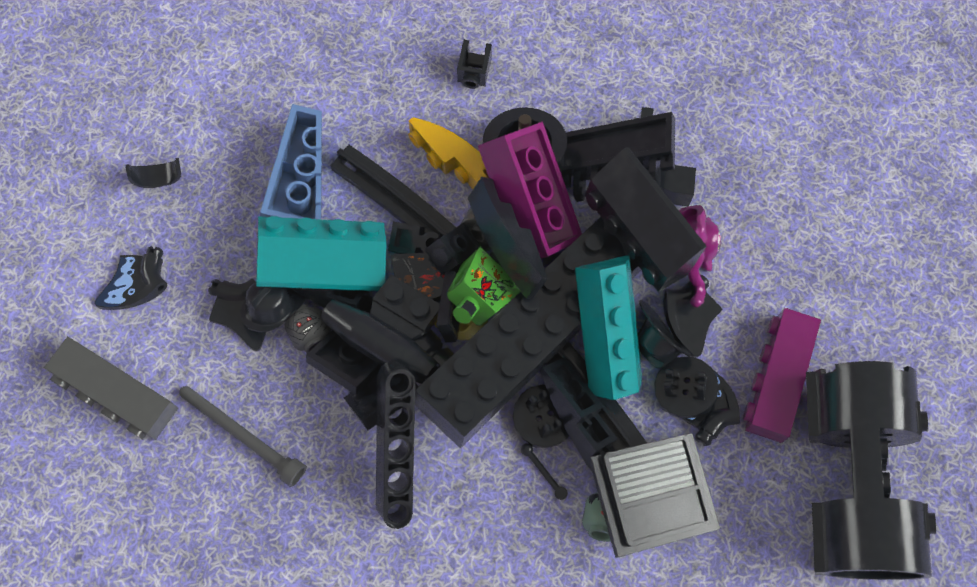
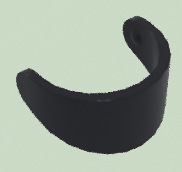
[126,158,181,188]

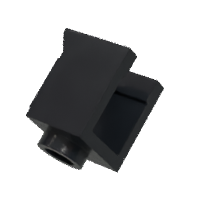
[457,39,492,89]

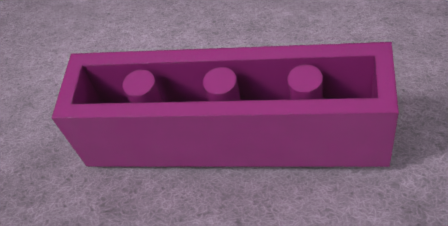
[743,308,821,443]

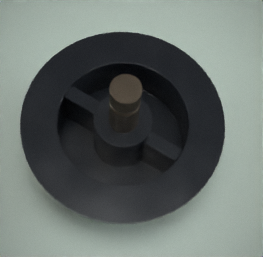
[483,107,567,164]

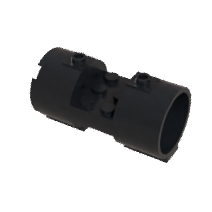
[806,361,936,580]

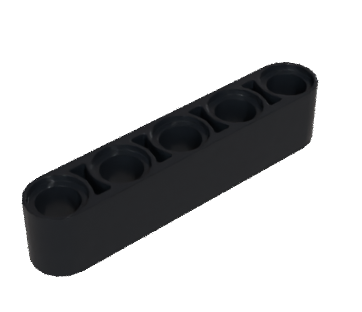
[375,361,415,529]

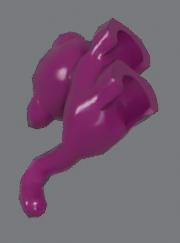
[679,205,721,308]

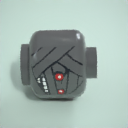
[285,305,331,353]

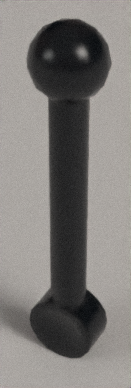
[521,443,568,500]

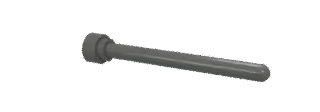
[179,386,307,487]

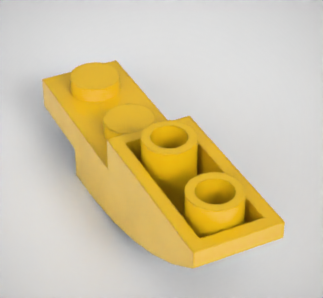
[408,117,489,189]

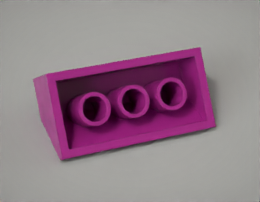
[478,122,582,258]

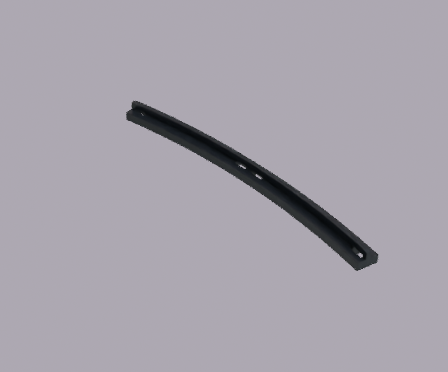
[330,144,647,451]

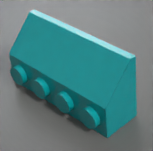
[256,216,386,291]
[575,256,642,400]

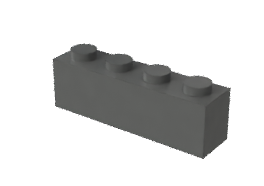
[43,336,179,440]

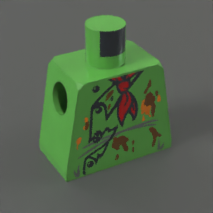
[447,247,521,326]

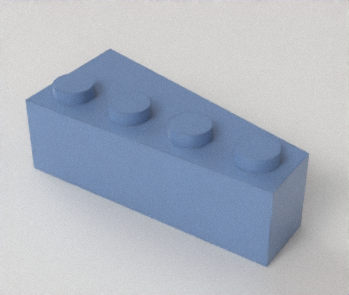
[260,104,322,219]

